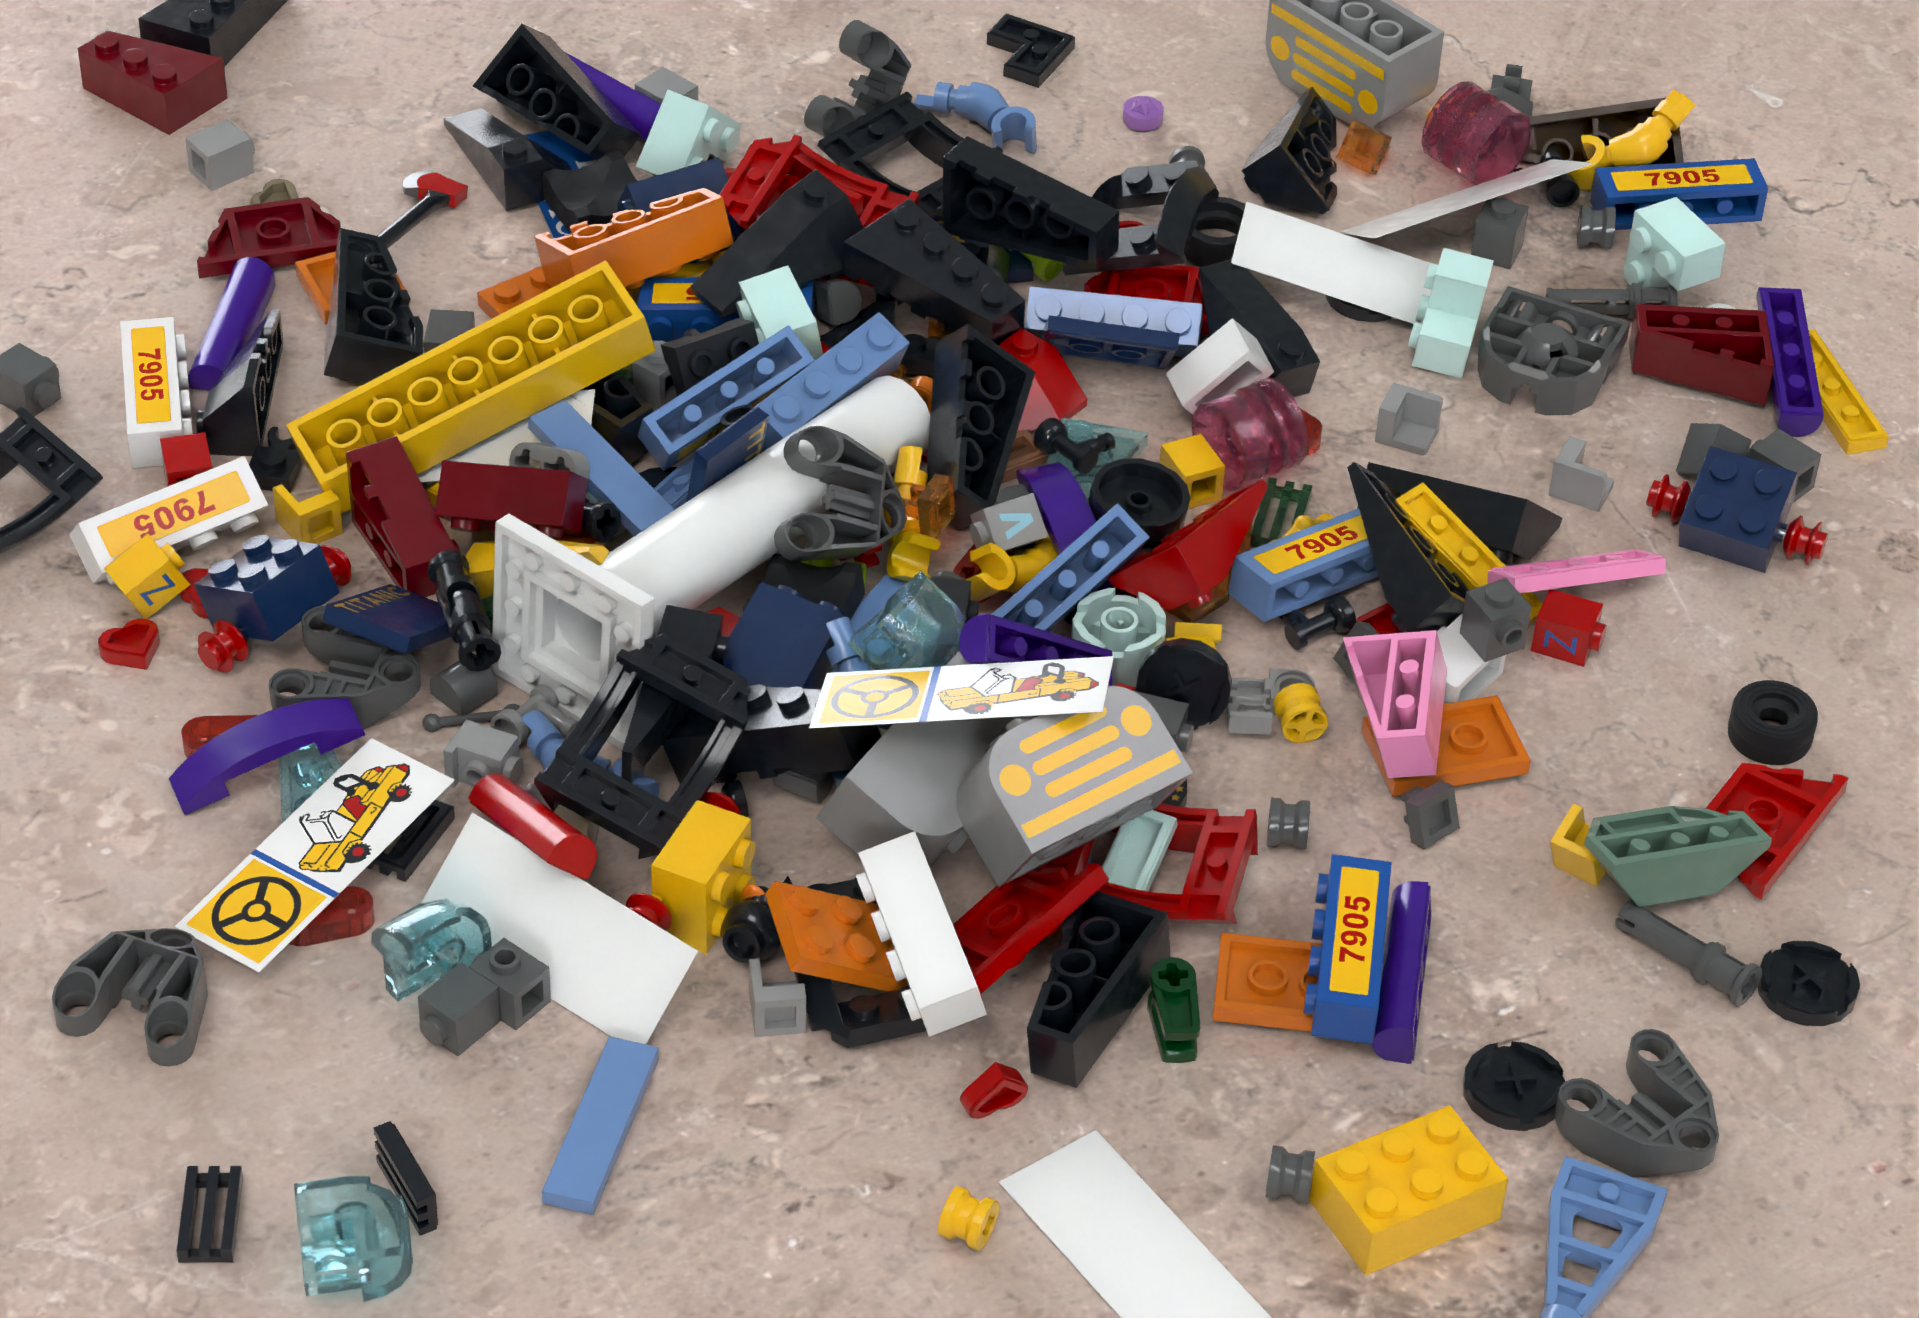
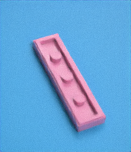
[1488,549,1666,593]

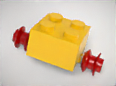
[626,792,756,954]

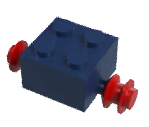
[1646,446,1828,573]
[194,535,352,673]

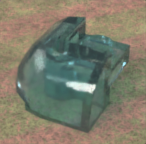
[848,571,966,670]
[371,899,492,1002]
[294,1176,413,1302]

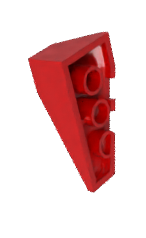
[1108,479,1268,611]

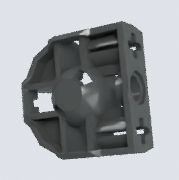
[1477,286,1630,416]

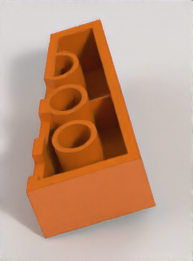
[534,188,734,290]

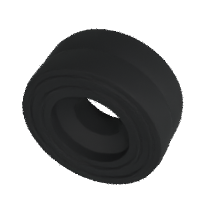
[1728,680,1818,765]

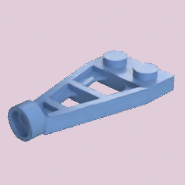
[1539,1156,1668,1318]

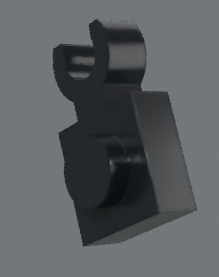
[249,427,302,493]

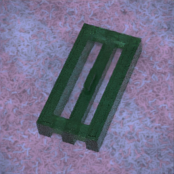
[1250,477,1312,548]

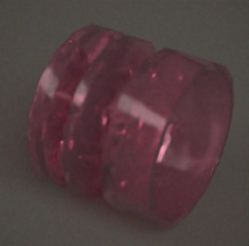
[1421,81,1532,185]
[1191,378,1309,491]

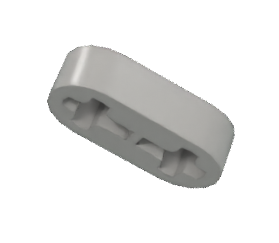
[509,442,590,479]

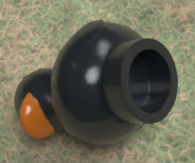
[722,884,781,963]

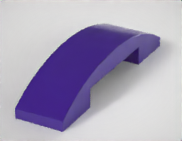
[1016,462,1116,592]
[168,698,366,815]

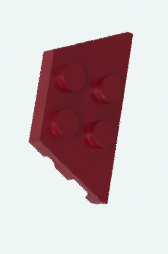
[197,197,341,279]

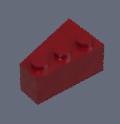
[77,30,228,135]
[1629,304,1774,406]
[346,436,461,597]
[435,460,588,540]

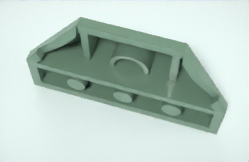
[1584,806,1772,907]

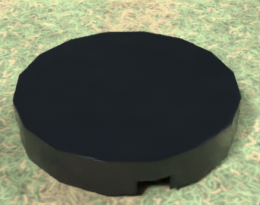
[1136,638,1232,730]
[1757,941,1860,1026]
[1463,1041,1566,1131]

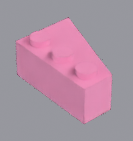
[1343,630,1447,778]

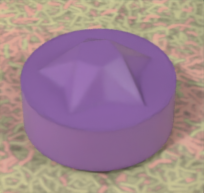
[1123,96,1164,132]

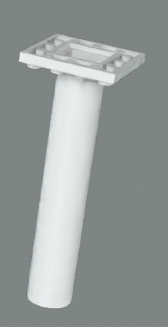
[492,375,931,750]

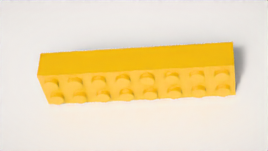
[286,260,656,514]

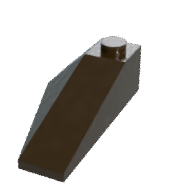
[1512,97,1684,167]

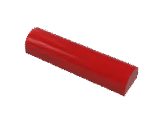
[468,774,597,879]

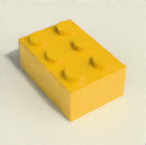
[1309,1105,1508,1276]

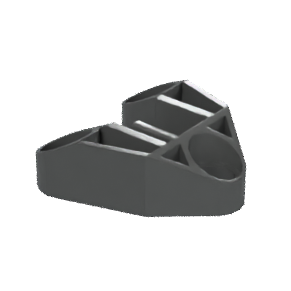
[804,20,911,137]
[774,426,907,561]
[269,606,421,730]
[52,928,208,1067]
[1554,1029,1719,1177]

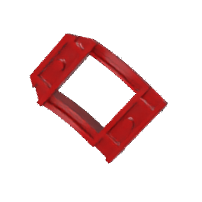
[719,135,920,288]
[1033,803,1258,924]

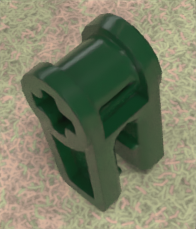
[1147,957,1200,1063]

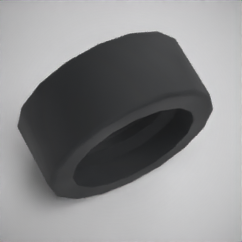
[1183,196,1246,267]

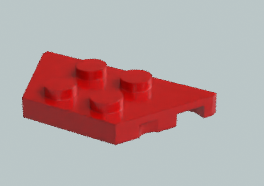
[1084,265,1209,335]
[1706,762,1849,900]
[953,863,1109,995]

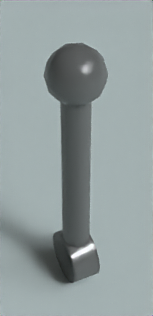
[422,704,520,732]

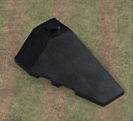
[443,108,573,211]
[196,309,284,456]

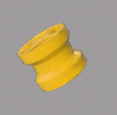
[1273,683,1329,743]
[938,1186,1000,1251]

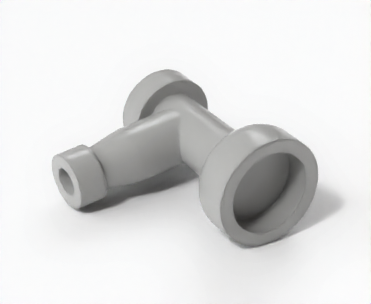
[491,684,578,745]

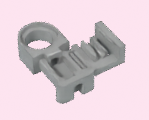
[1223,669,1315,735]

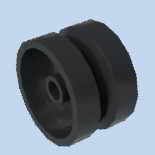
[1088,458,1191,559]

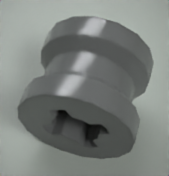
[1577,205,1616,249]
[1267,797,1310,849]
[1265,1145,1315,1204]

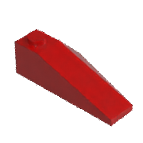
[921,328,1088,463]

